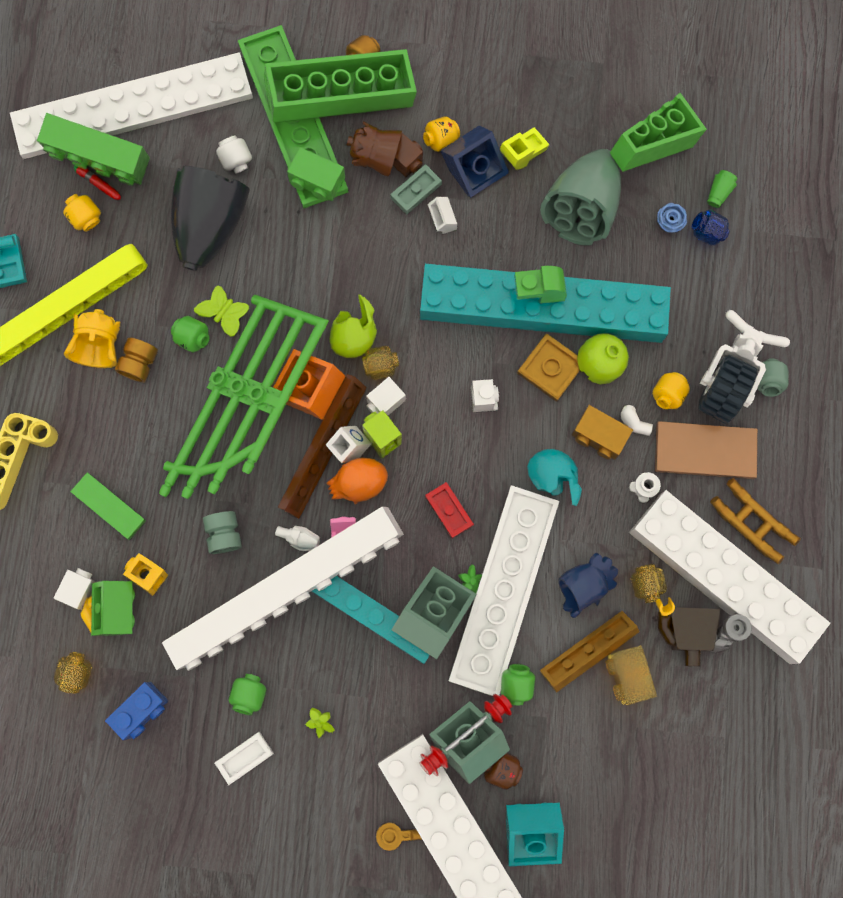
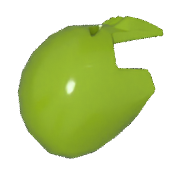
[329,295,377,358]

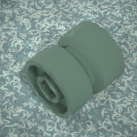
[203,511,242,554]

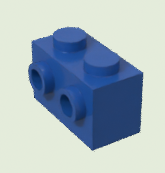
[105,682,168,740]

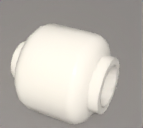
[216,135,252,174]

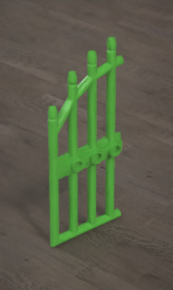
[159,295,329,499]

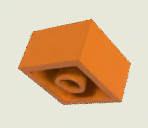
[273,349,346,420]

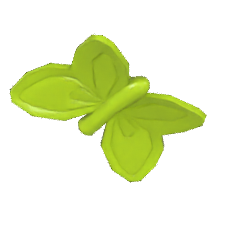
[194,285,249,337]

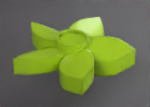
[305,708,335,738]

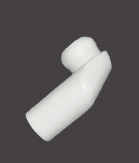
[621,405,653,436]

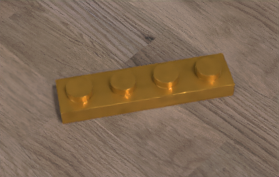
[540,611,640,693]

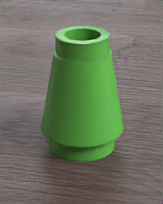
[707,170,737,208]

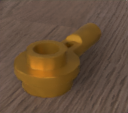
[376,822,423,851]

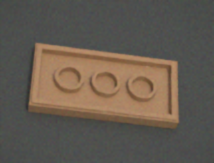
[655,421,757,479]

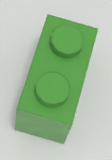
[287,147,345,202]
[91,581,135,636]

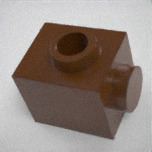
[393,133,423,177]

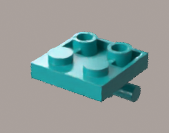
[0,234,27,288]

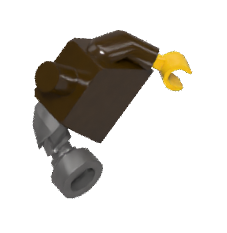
[656,597,752,667]

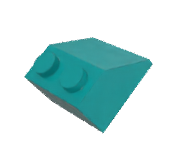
[506,803,564,866]

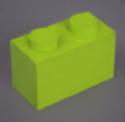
[362,410,402,459]

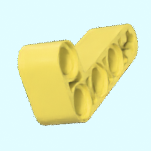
[0,413,58,510]

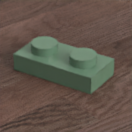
[390,164,442,215]

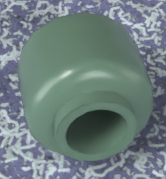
[757,358,789,397]

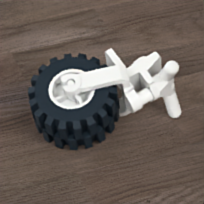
[698,310,790,424]

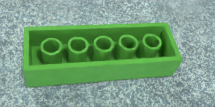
[264,49,417,122]

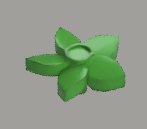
[458,565,482,593]

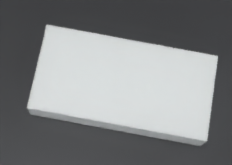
[215,732,274,785]

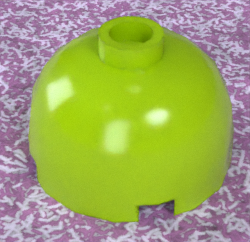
[577,333,629,384]

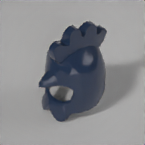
[558,553,618,618]

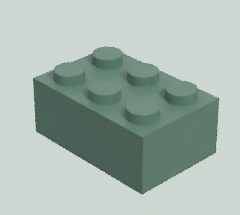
[392,566,477,659]

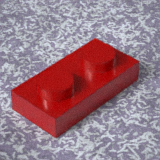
[425,482,474,539]

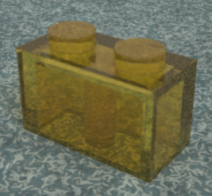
[606,645,657,705]

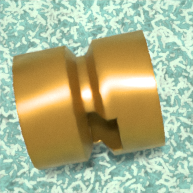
[115,338,158,383]

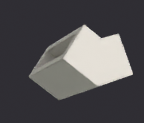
[428,197,457,234]

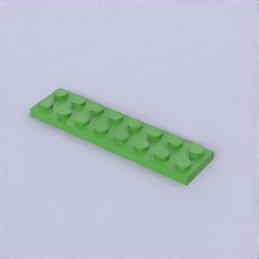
[238,25,348,208]

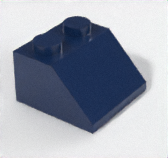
[440,126,509,198]

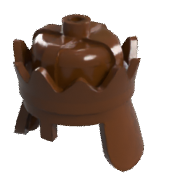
[347,121,402,176]

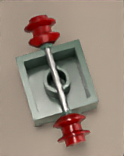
[419,694,512,784]

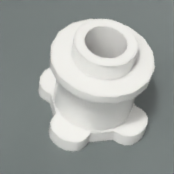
[629,472,661,503]

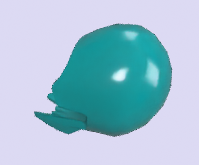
[527,449,582,506]

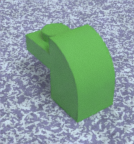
[514,266,567,303]

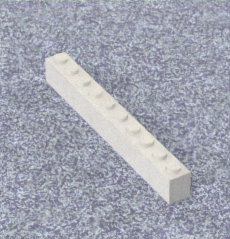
[162,507,404,671]

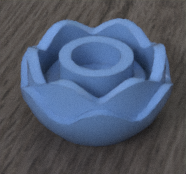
[657,203,687,233]

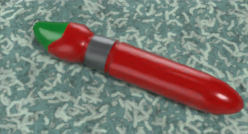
[74,166,121,200]

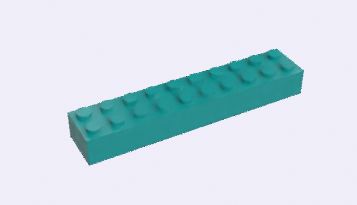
[420,264,671,343]

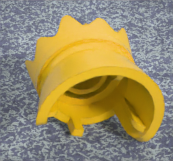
[64,309,120,368]

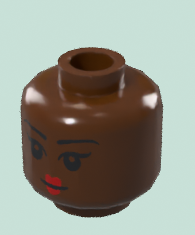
[484,753,523,790]

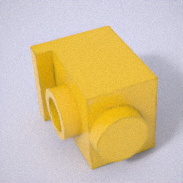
[123,553,168,596]

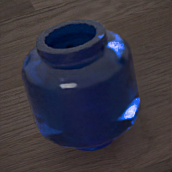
[692,210,730,246]

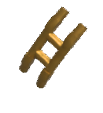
[710,478,801,564]

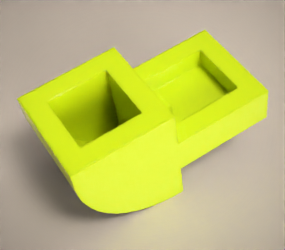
[500,127,549,170]

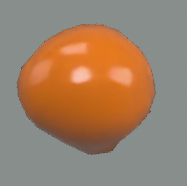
[326,457,388,504]

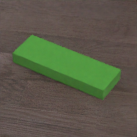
[70,472,146,540]

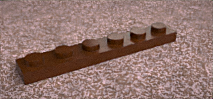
[278,374,367,519]

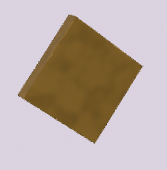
[517,333,580,402]

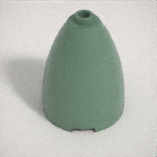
[540,149,621,245]

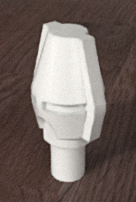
[275,526,320,551]

